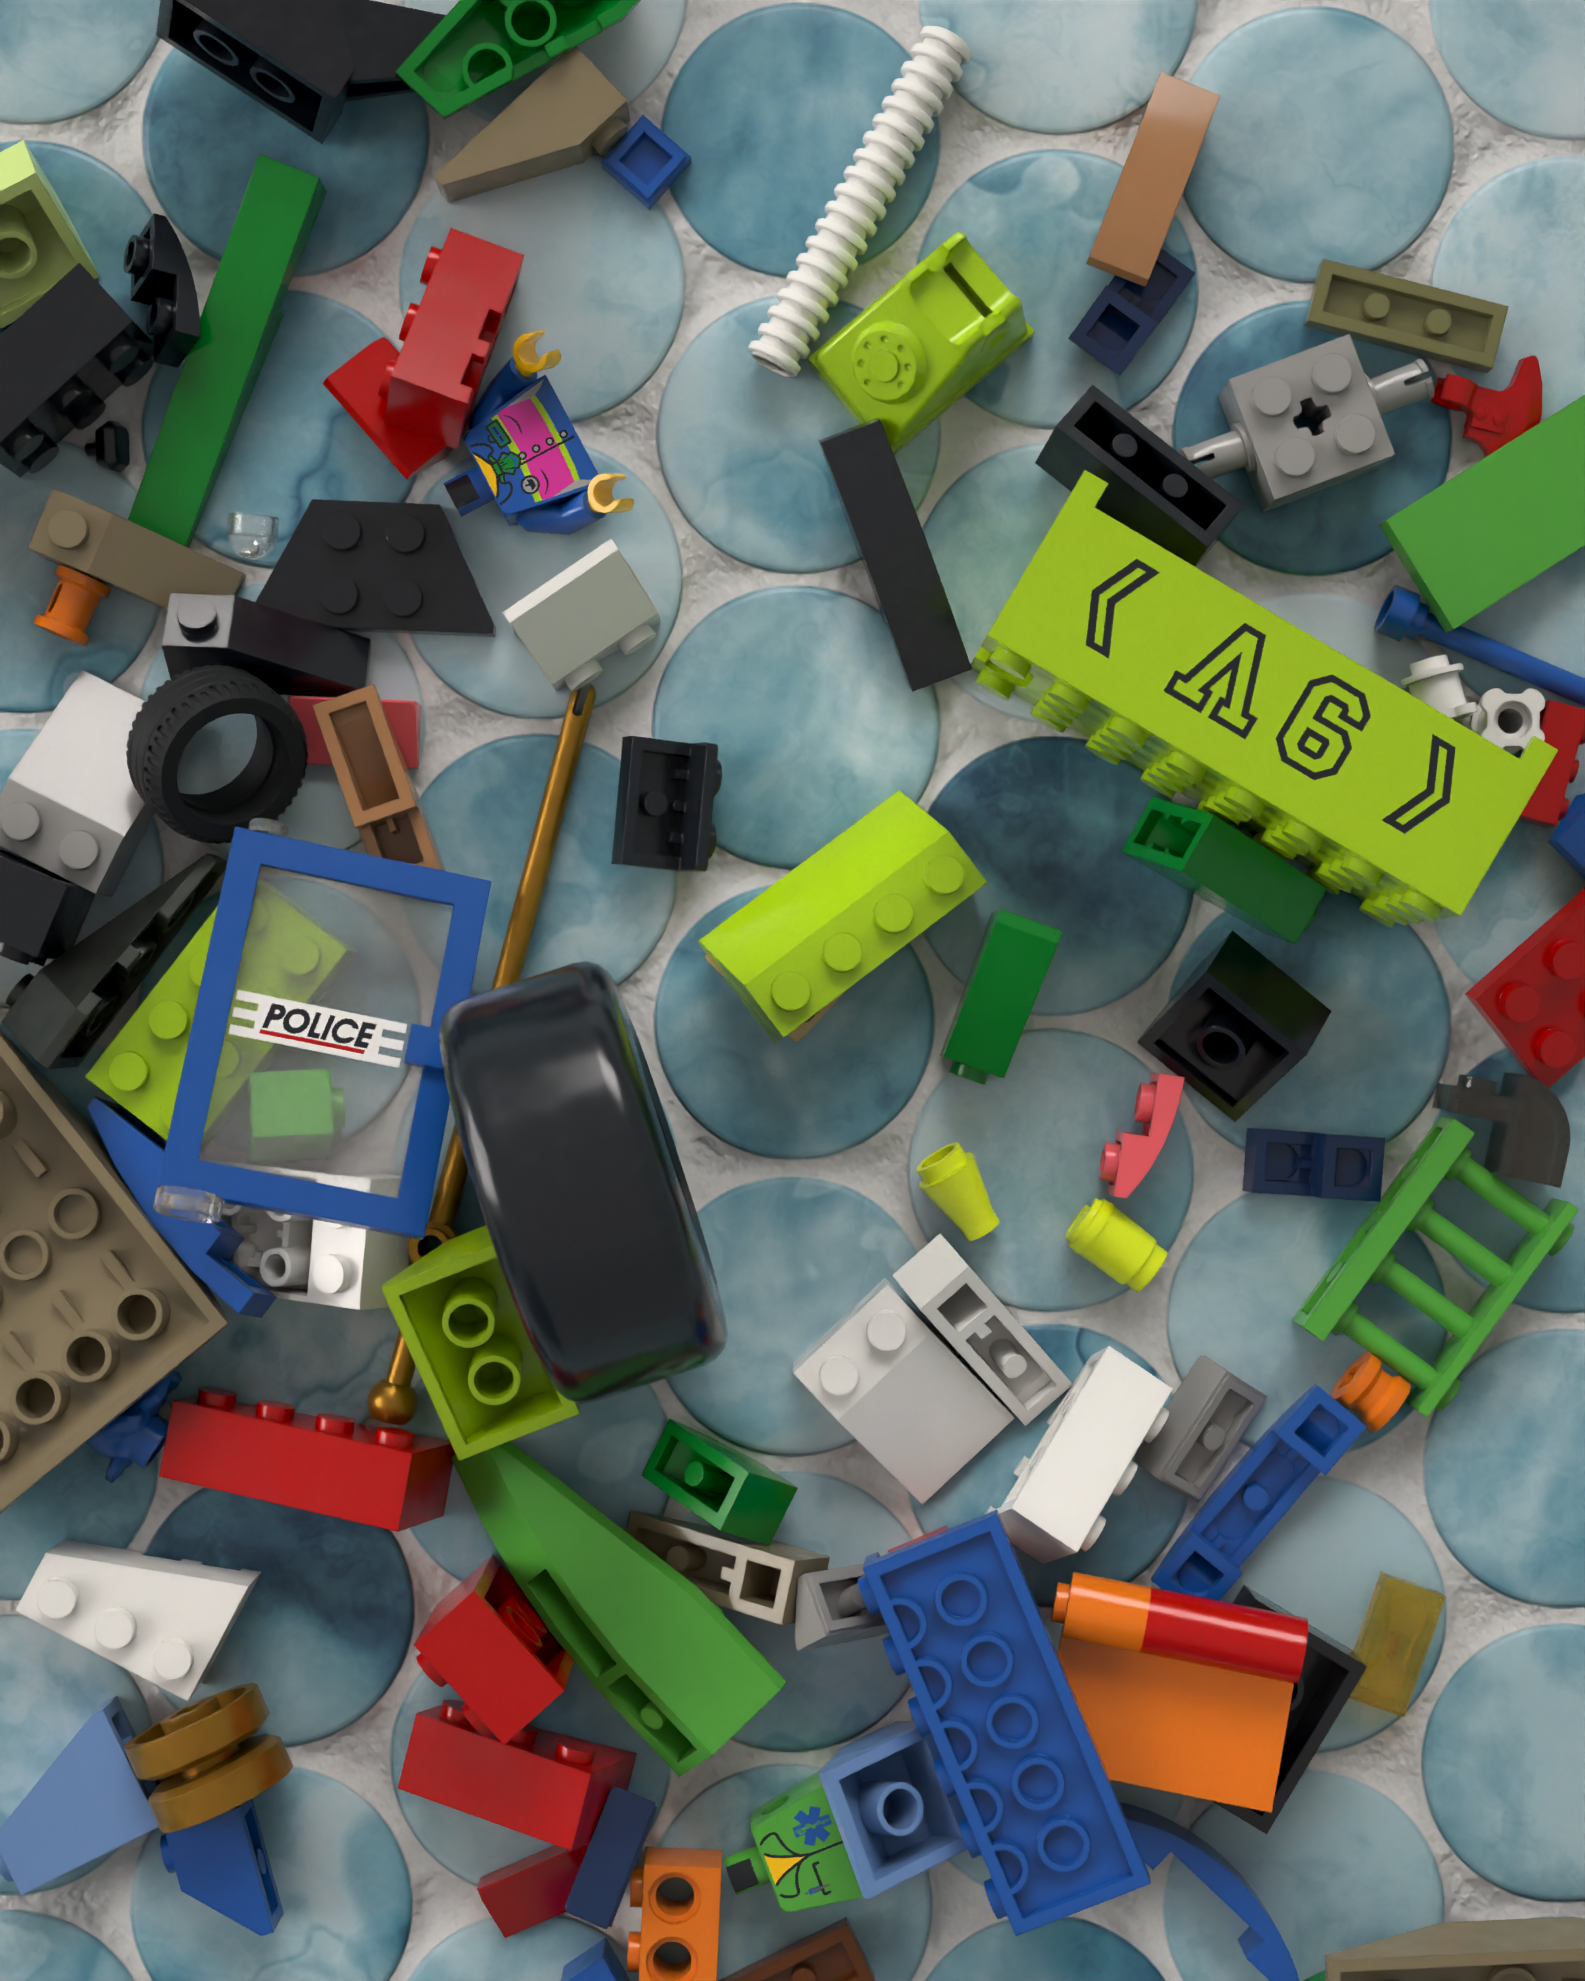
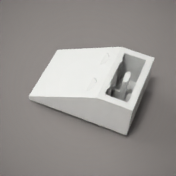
[208,1161,409,1310]

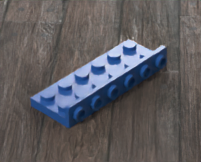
[857,1510,1151,1936]

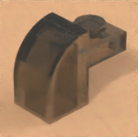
[1432,1072,1570,1188]

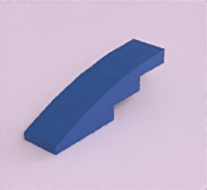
[87,1097,277,1318]

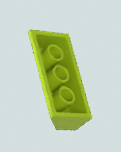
[698,790,988,1044]

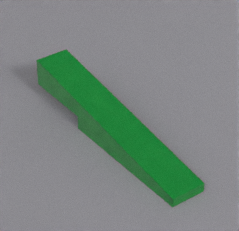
[128,153,327,548]

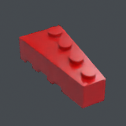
[159,1387,455,1532]

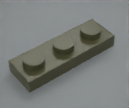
[1303,259,1509,373]

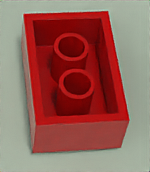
[414,1554,574,1745]

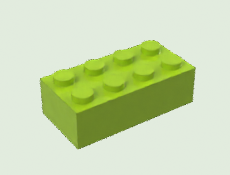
[85,876,357,1153]

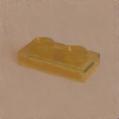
[1349,1571,1446,1717]

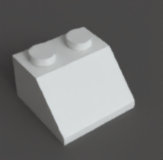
[502,539,661,692]

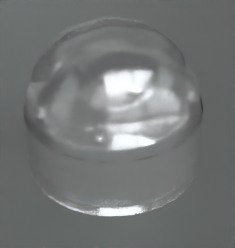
[226,513,279,560]

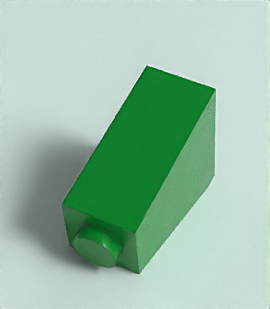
[1121,796,1327,944]
[940,909,1063,1085]

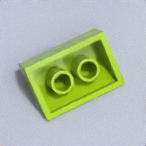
[381,1225,580,1461]

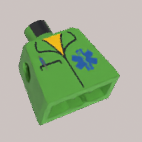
[724,1771,885,1912]

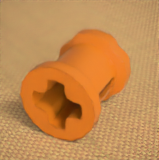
[33,565,111,647]

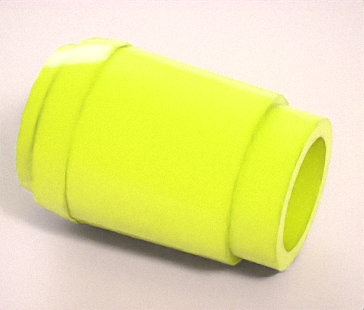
[1065,1198,1168,1292]

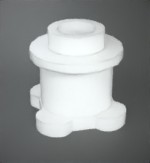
[1400,654,1478,720]
[1469,688,1545,754]

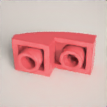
[1099,1072,1185,1198]

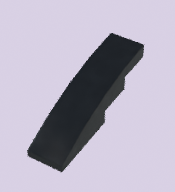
[818,418,972,692]

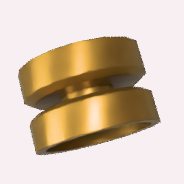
[123,1683,293,1833]

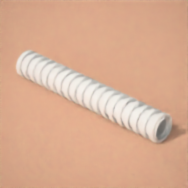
[748,26,972,377]

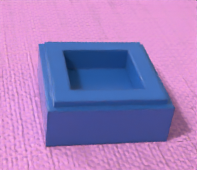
[601,115,691,210]

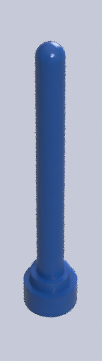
[1374,584,1585,706]

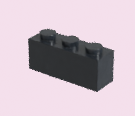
[1035,384,1244,567]

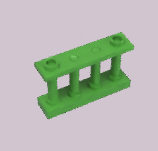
[1292,1116,1579,1418]

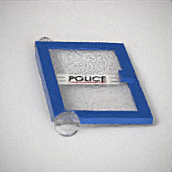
[153,818,491,1240]

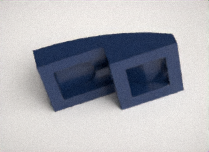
[1068,248,1195,377]
[1242,1128,1385,1202]

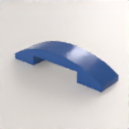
[1151,1383,1367,1601]
[1120,1802,1299,1981]

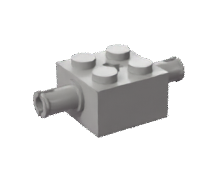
[1179,334,1434,513]

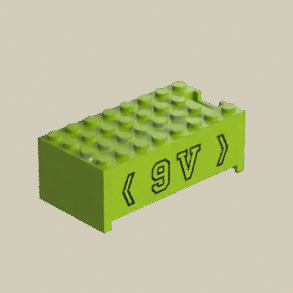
[970,470,1558,928]

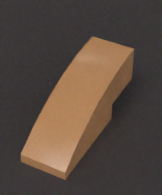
[1086,72,1220,287]
[312,684,446,893]

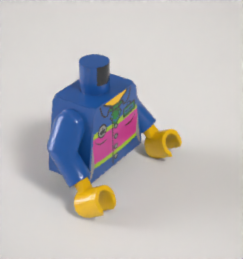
[443,330,634,535]

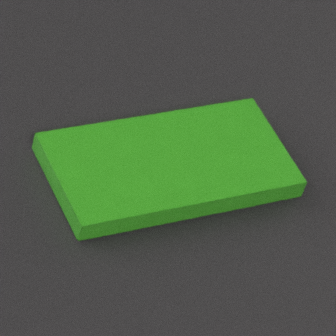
[1379,395,1585,633]

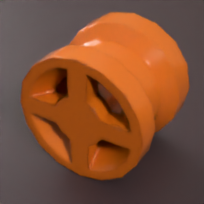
[1330,1351,1411,1433]

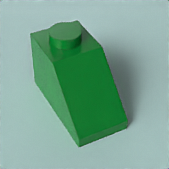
[641,1419,798,1545]

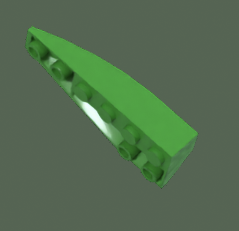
[451,1441,787,1777]

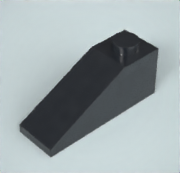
[162,593,372,697]

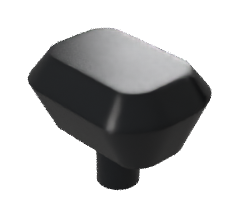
[85,420,130,473]

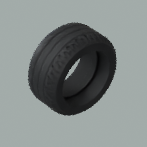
[126,665,308,844]

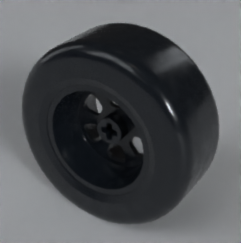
[439,961,728,1404]

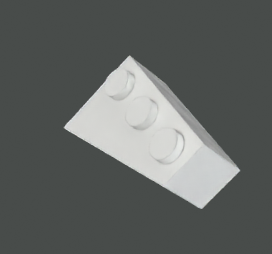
[985,1346,1173,1564]
[15,1539,261,1701]

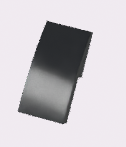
[123,213,200,368]

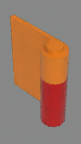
[1051,1572,1308,1813]

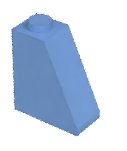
[0,1696,160,1896]

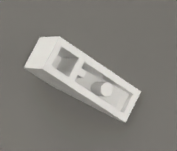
[892,1233,1073,1426]

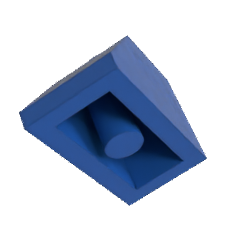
[160,1799,284,1936]

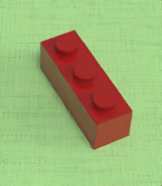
[1518,700,1585,828]

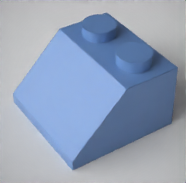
[818,1721,967,1899]

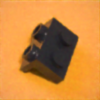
[611,736,722,872]

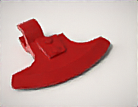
[1431,355,1543,457]

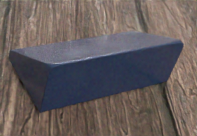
[565,1787,658,1929]

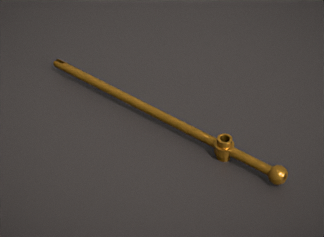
[367,684,596,1425]

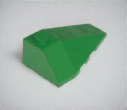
[395,0,641,120]

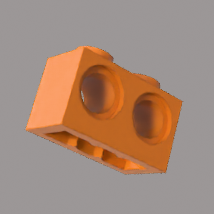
[627,1847,723,1981]

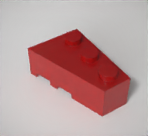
[378,228,524,449]
[397,1699,637,1851]

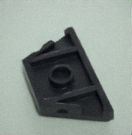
[256,499,496,637]

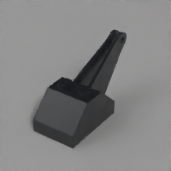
[156,0,446,144]

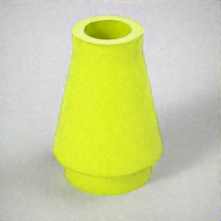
[916,1142,1000,1241]

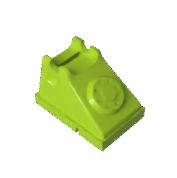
[807,232,1035,455]

